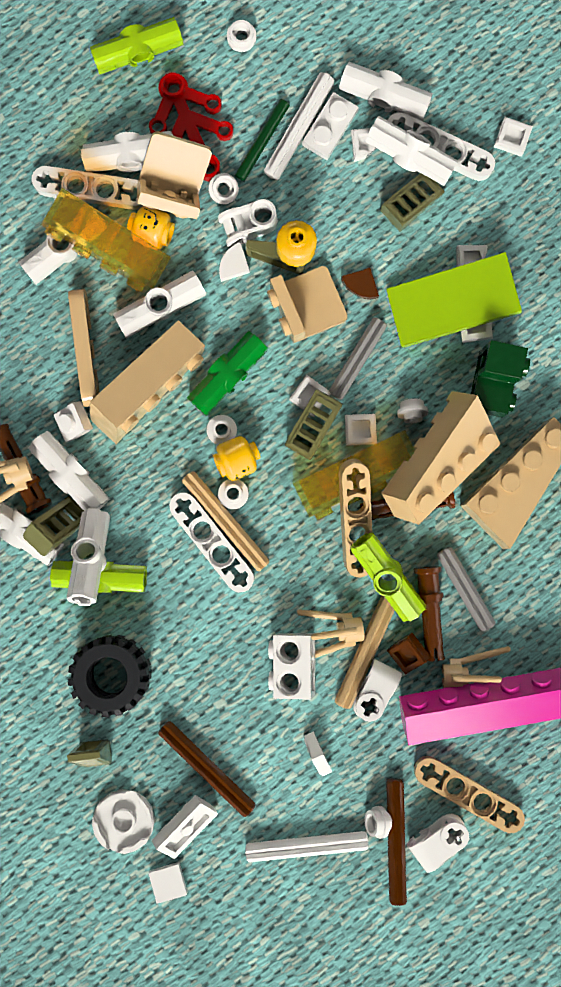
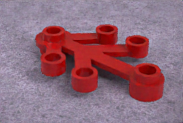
[149,72,234,182]

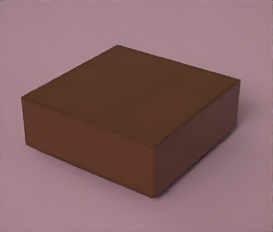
[387,632,431,675]

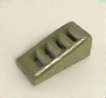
[380,173,445,232]
[246,240,306,275]
[284,389,343,460]
[23,496,84,556]
[67,739,112,767]

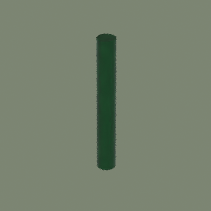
[234,99,290,182]

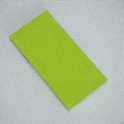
[386,252,522,348]

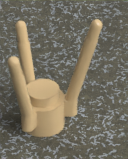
[0,456,33,503]
[297,609,364,658]
[442,646,511,688]

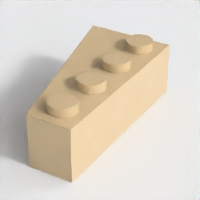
[90,320,205,444]
[381,391,501,525]
[460,417,561,549]

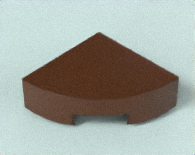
[341,268,379,300]

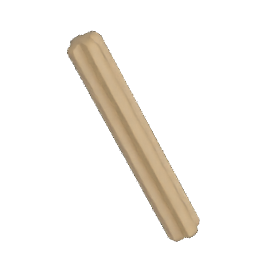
[182,471,270,571]
[335,595,395,709]

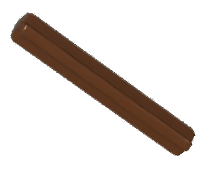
[158,721,255,817]
[386,778,407,906]

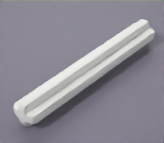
[264,72,334,180]
[245,831,369,862]

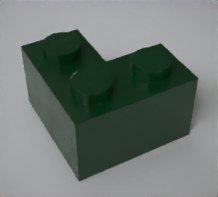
[470,340,530,418]

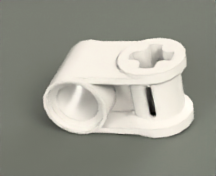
[218,199,278,247]
[353,659,402,722]
[407,814,469,873]

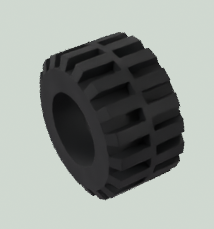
[68,635,152,718]

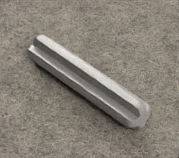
[329,317,387,400]
[437,547,495,631]

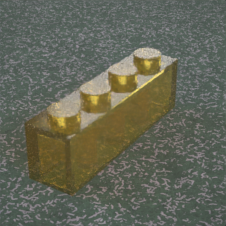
[40,188,171,292]
[293,430,415,520]

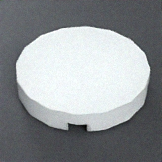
[92,789,155,854]

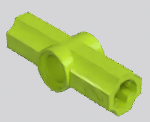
[90,17,184,75]
[350,532,426,622]
[50,560,147,593]

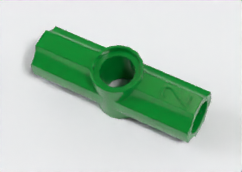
[187,331,268,416]

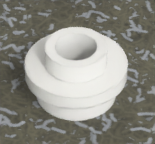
[227,20,256,52]
[208,173,239,204]
[397,399,428,424]
[207,415,237,445]
[218,479,249,509]
[365,806,392,839]

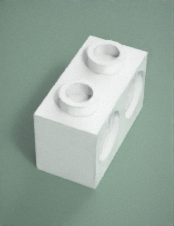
[268,633,315,700]

